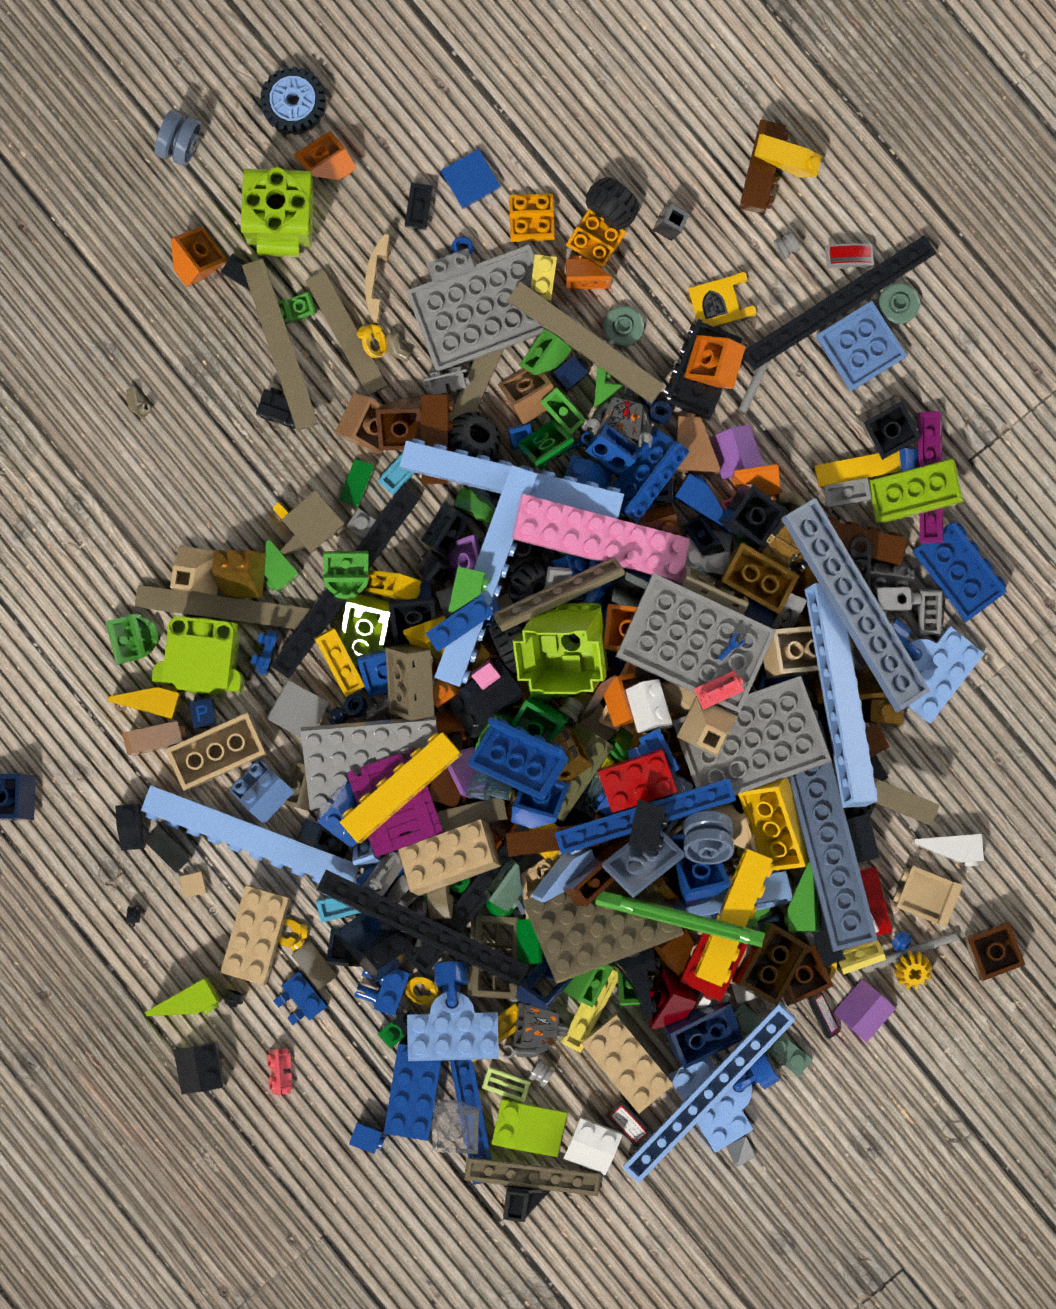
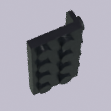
[663,319,743,421]

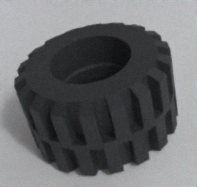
[489,620,526,673]

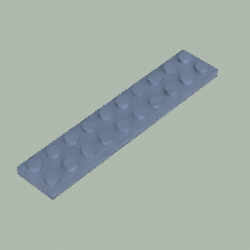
[781,498,930,713]
[788,720,878,952]

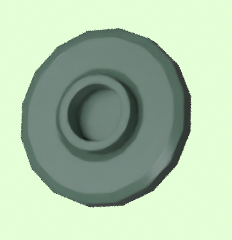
[879,283,920,324]
[603,306,644,347]

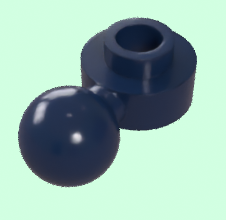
[639,396,672,424]
[329,694,368,724]

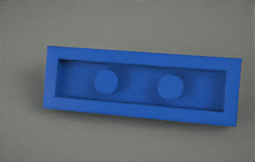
[425,595,494,652]

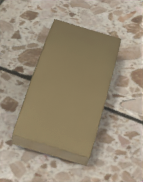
[427,885,454,921]

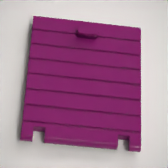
[347,748,444,857]

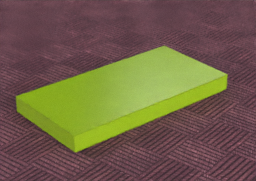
[868,458,964,524]

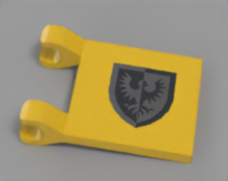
[688,272,757,327]

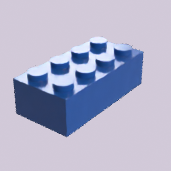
[384,1042,442,1141]

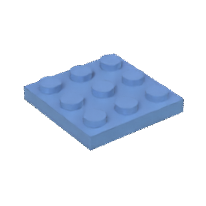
[815,301,907,392]

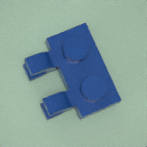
[251,630,279,676]
[627,728,680,773]
[273,972,327,1025]

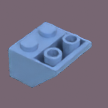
[229,758,295,824]

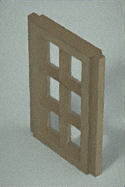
[467,916,525,999]

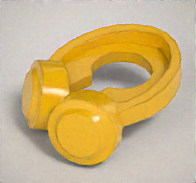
[356,323,387,358]
[278,919,308,951]
[406,977,443,1009]

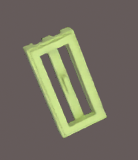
[482,1066,531,1103]

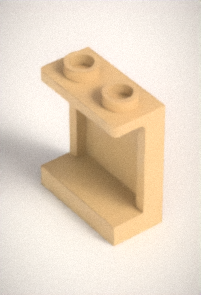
[892,865,963,927]

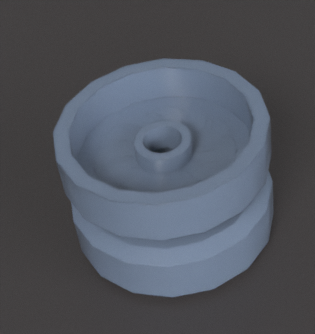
[155,110,202,167]
[683,811,734,865]

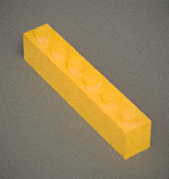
[340,732,462,844]
[694,848,774,987]

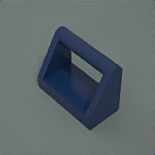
[515,957,573,1010]

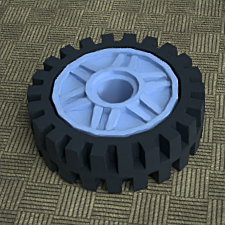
[260,67,326,135]

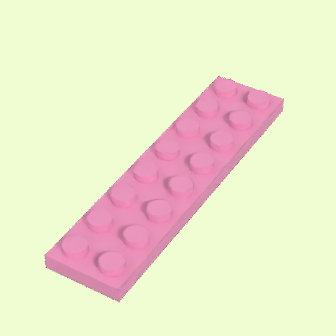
[512,494,690,582]

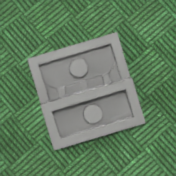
[266,680,329,738]

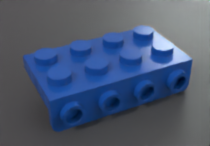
[612,428,690,523]
[912,521,1007,623]
[467,717,569,801]

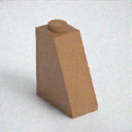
[675,413,720,475]
[122,721,187,756]

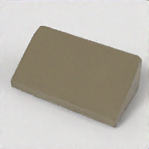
[284,761,310,811]
[292,941,337,990]

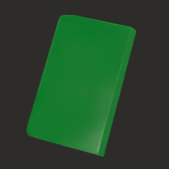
[338,459,375,508]
[516,919,542,965]

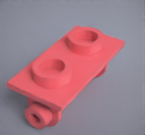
[694,670,744,709]
[267,1048,293,1095]

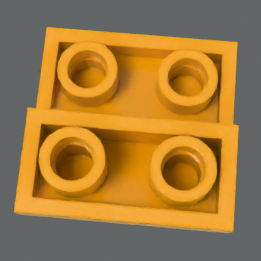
[509,193,555,242]
[566,209,627,268]

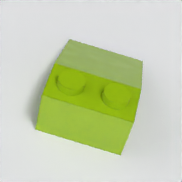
[340,594,391,668]
[144,977,222,1016]
[491,1098,567,1157]

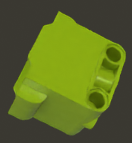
[241,167,314,258]
[513,603,609,694]
[152,616,245,695]

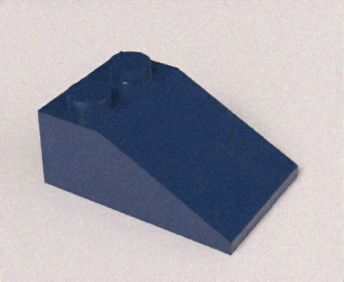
[0,773,36,821]
[663,1002,744,1069]

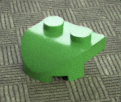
[323,551,368,599]
[105,614,158,665]

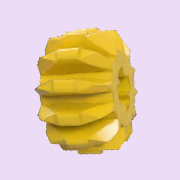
[894,951,933,990]

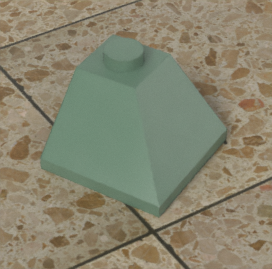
[484,857,521,912]

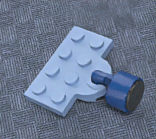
[889,618,984,724]
[407,960,499,1061]
[668,1052,782,1153]

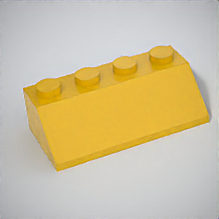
[738,777,809,871]

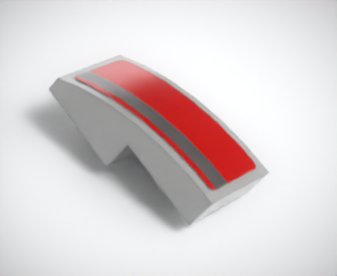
[825,243,874,269]

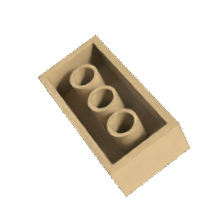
[763,626,856,679]
[165,713,268,791]
[398,819,501,896]
[220,886,292,985]
[580,1013,673,1113]

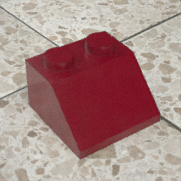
[648,967,696,1029]

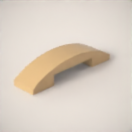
[365,234,390,325]

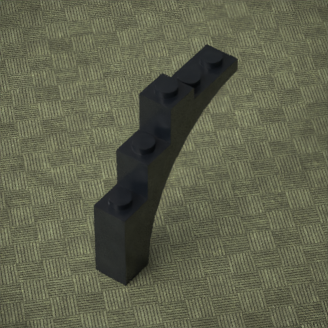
[610,948,660,1021]

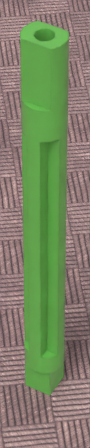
[595,891,765,947]

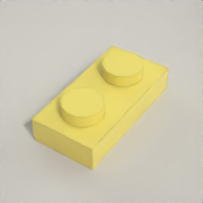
[530,254,557,302]
[838,939,886,974]

